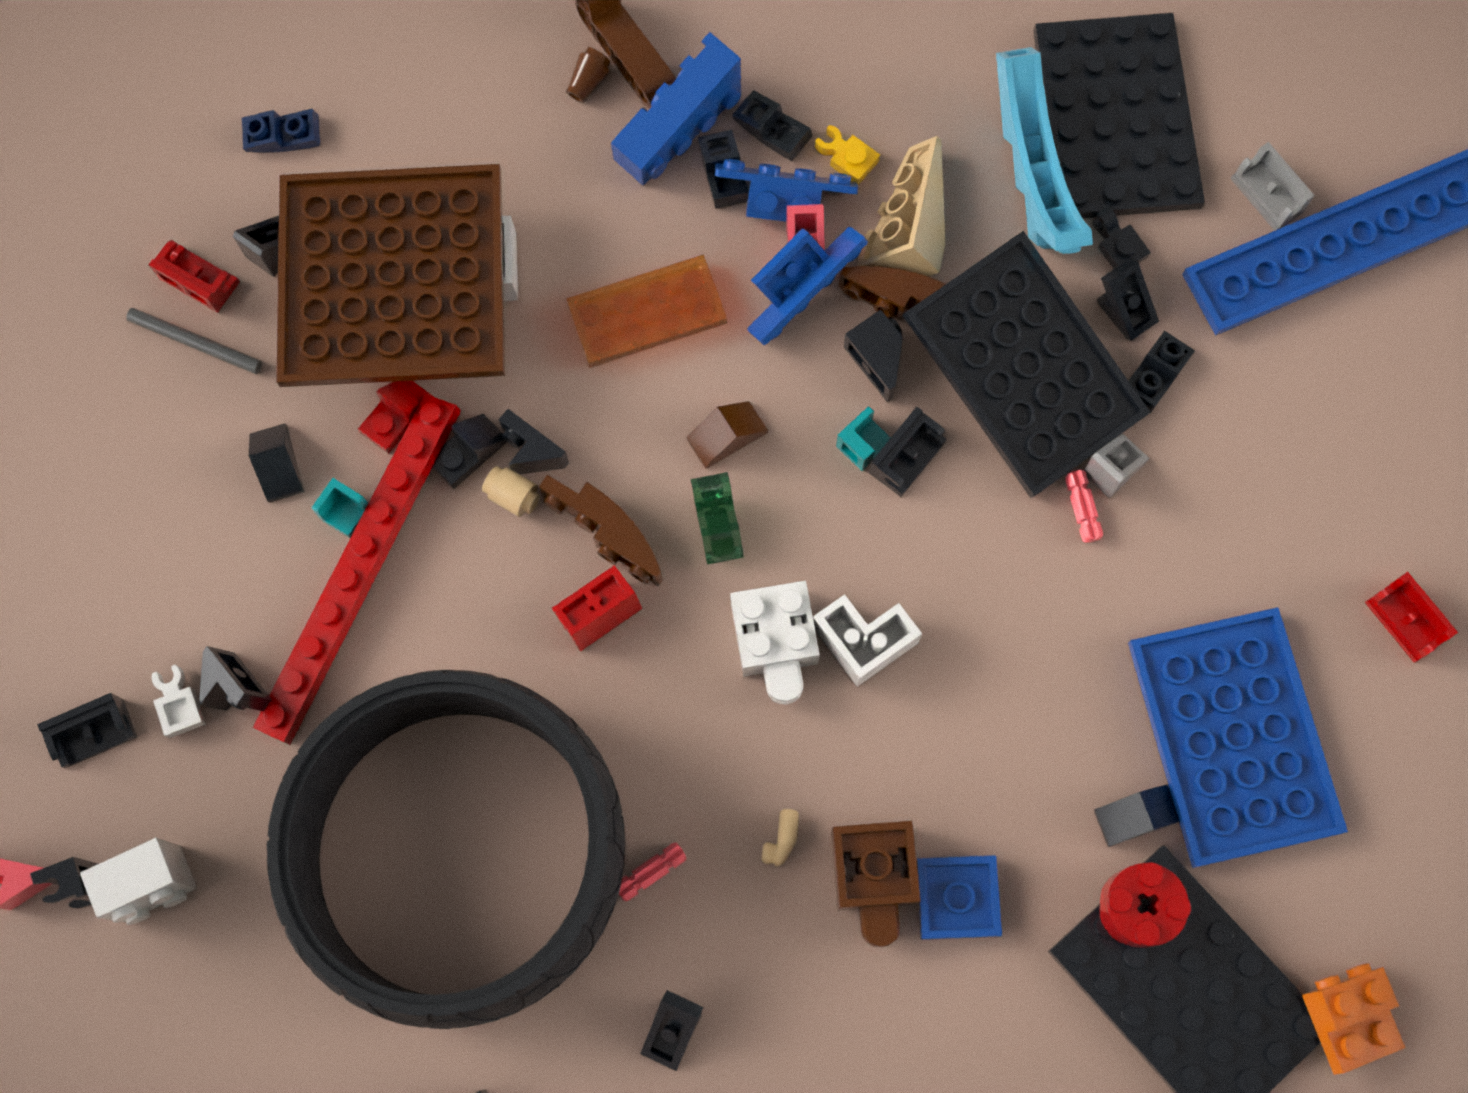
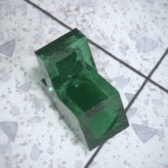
[690,472,744,565]

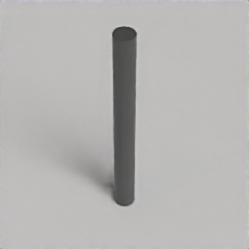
[126,308,262,374]

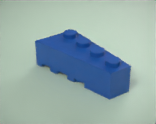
[611,32,741,186]

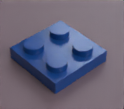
[916,855,1002,940]

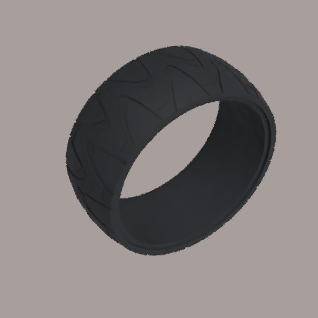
[267,670,626,1029]

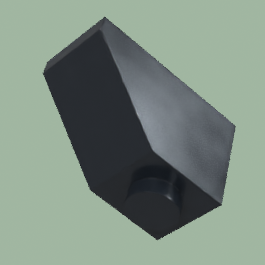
[843,309,903,402]

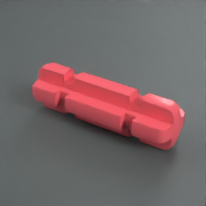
[1065,470,1103,543]
[619,842,686,901]

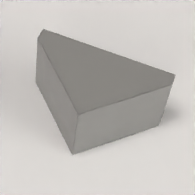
[1084,433,1150,498]

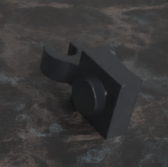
[1092,206,1151,269]

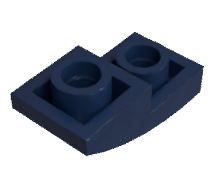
[242,108,321,153]

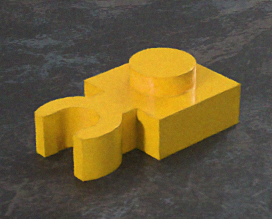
[815,125,880,185]

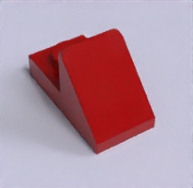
[358,381,433,454]

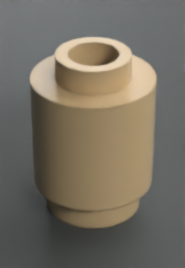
[482,466,540,517]

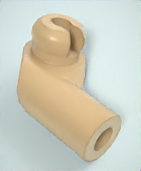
[762,809,799,867]

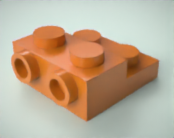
[1302,963,1405,1075]

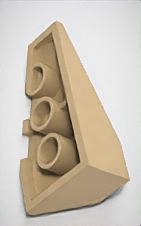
[857,136,945,276]

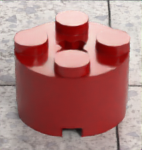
[1099,862,1191,948]

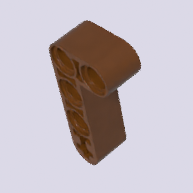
[575,0,676,109]

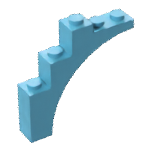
[996,47,1093,254]

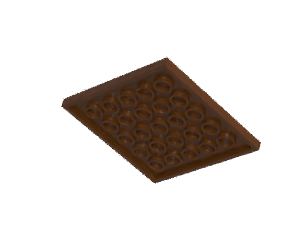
[276,164,505,387]

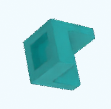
[836,406,891,471]
[311,478,368,538]

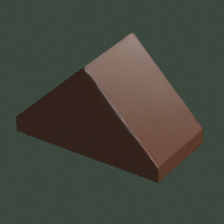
[686,401,768,469]

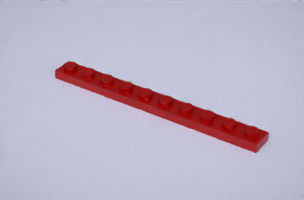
[252,393,461,745]

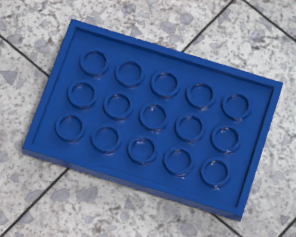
[1128,607,1348,868]

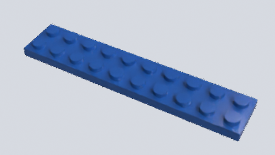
[1182,149,1468,336]

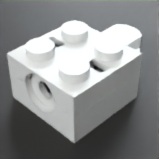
[730,581,820,705]

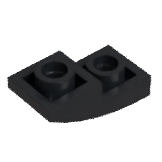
[1128,330,1195,414]

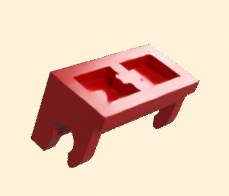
[148,240,240,313]
[552,565,642,652]
[1365,571,1459,663]

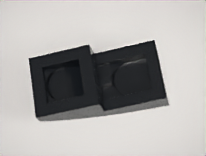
[732,90,813,161]
[698,130,749,209]

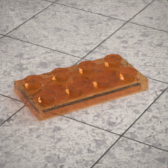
[566,254,727,368]

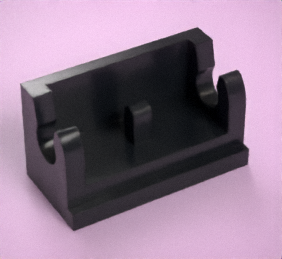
[869,407,947,497]
[37,693,137,768]
[30,857,99,908]

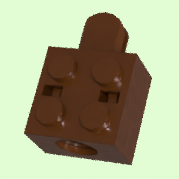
[831,821,921,948]

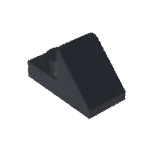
[1097,258,1159,341]
[498,409,569,475]
[433,414,507,489]
[199,646,272,711]
[640,990,704,1071]

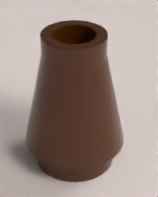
[565,47,611,103]

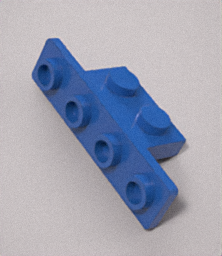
[715,159,859,222]
[747,227,868,345]

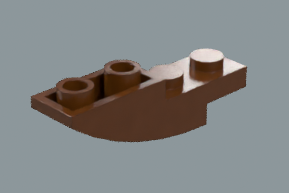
[838,266,946,321]
[539,475,663,586]

